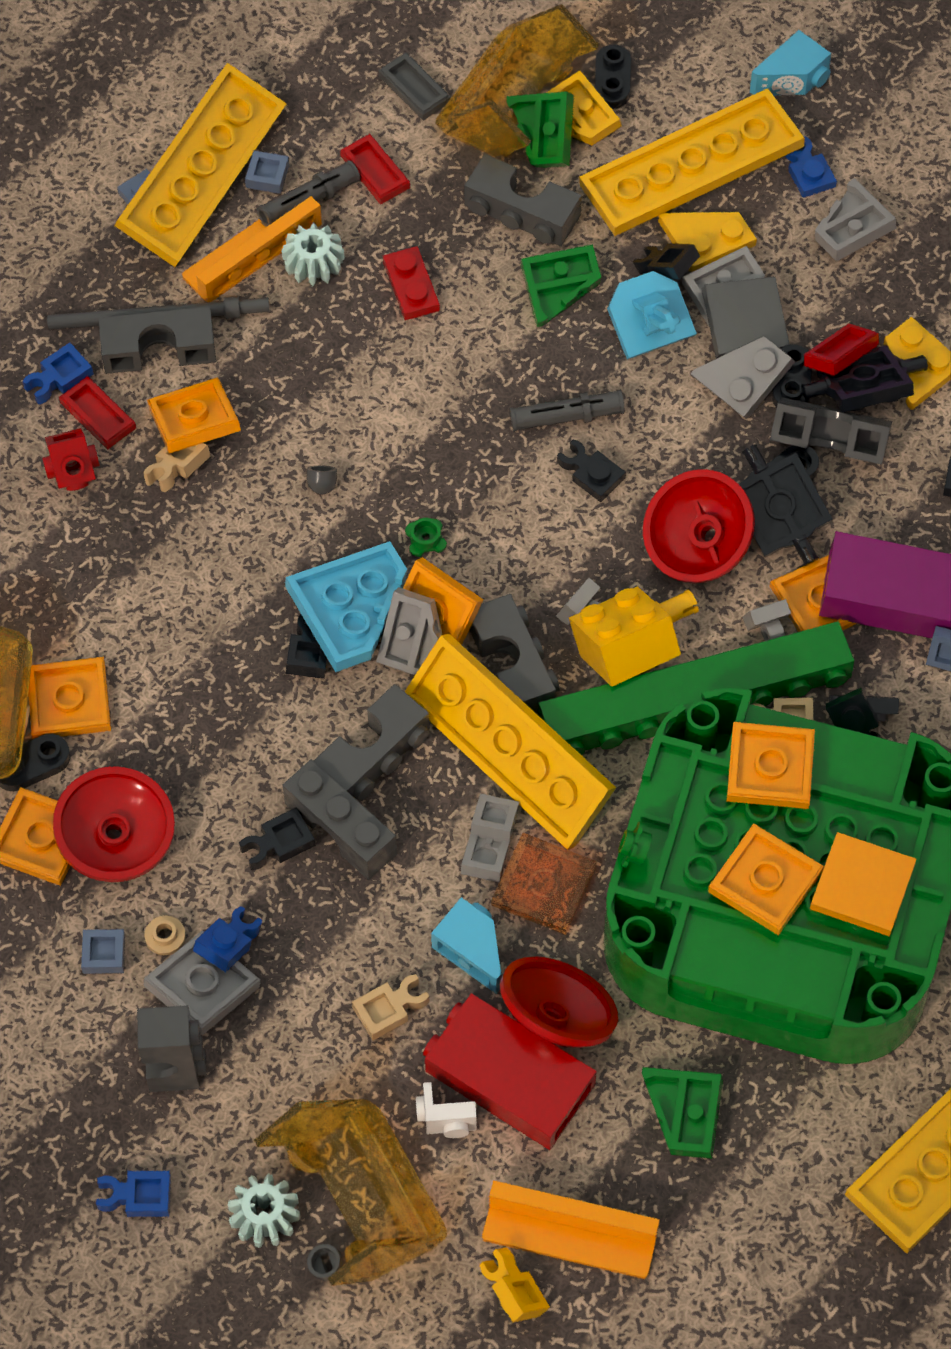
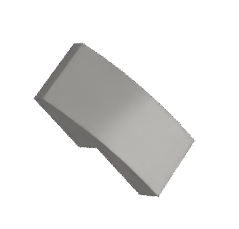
[461,793,519,883]

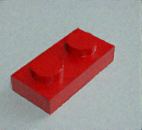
[383,246,440,320]

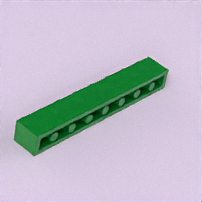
[539,621,854,755]

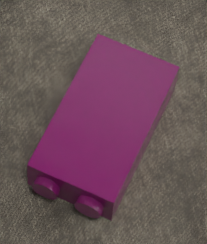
[819,531,951,638]

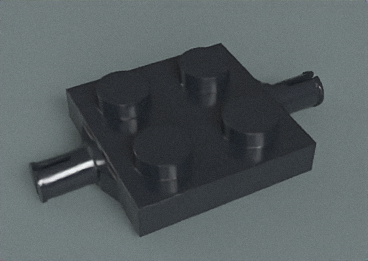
[801,345,928,413]
[738,444,833,566]

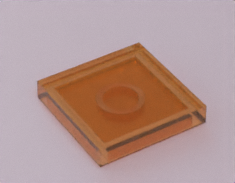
[491,833,597,935]

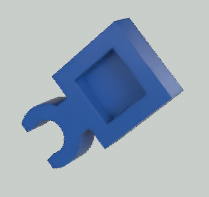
[785,136,837,198]
[23,343,94,405]
[193,906,262,973]
[96,1171,171,1217]

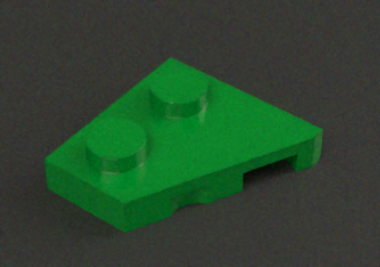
[506,92,574,168]
[521,244,601,327]
[642,1067,723,1159]

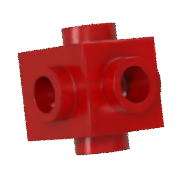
[42,428,100,491]

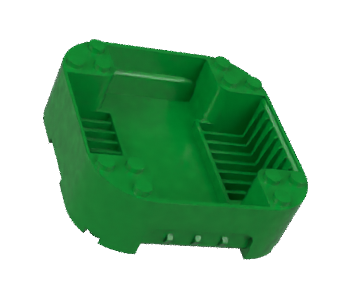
[604,688,951,1064]

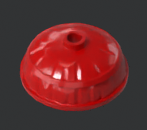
[643,469,755,583]

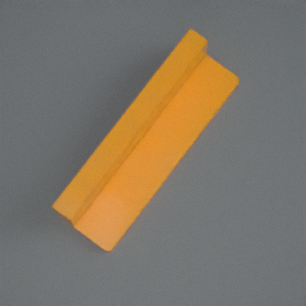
[182,196,322,302]
[482,1180,660,1279]

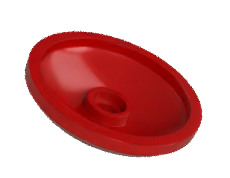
[53,766,175,882]
[500,957,618,1048]

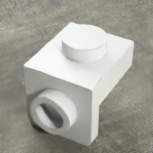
[416,1082,477,1138]

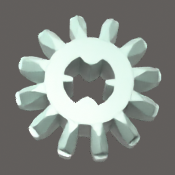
[282,221,345,287]
[228,1173,300,1248]

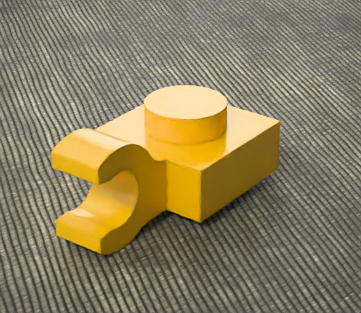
[479,1247,550,1323]

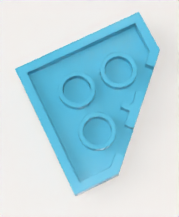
[285,541,407,672]

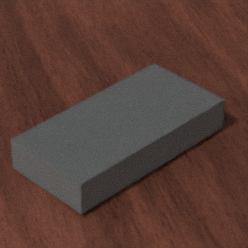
[378,52,451,121]

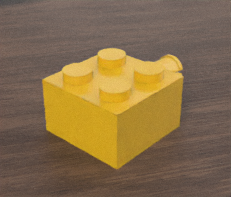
[569,586,699,687]

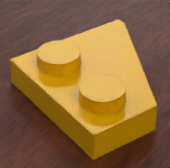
[546,71,621,146]
[658,212,757,273]
[884,317,951,410]

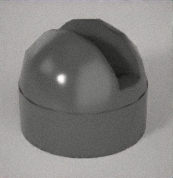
[307,465,337,495]
[307,1244,344,1281]

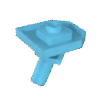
[607,271,697,360]

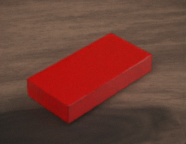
[340,134,411,205]
[804,323,879,376]
[59,376,136,450]

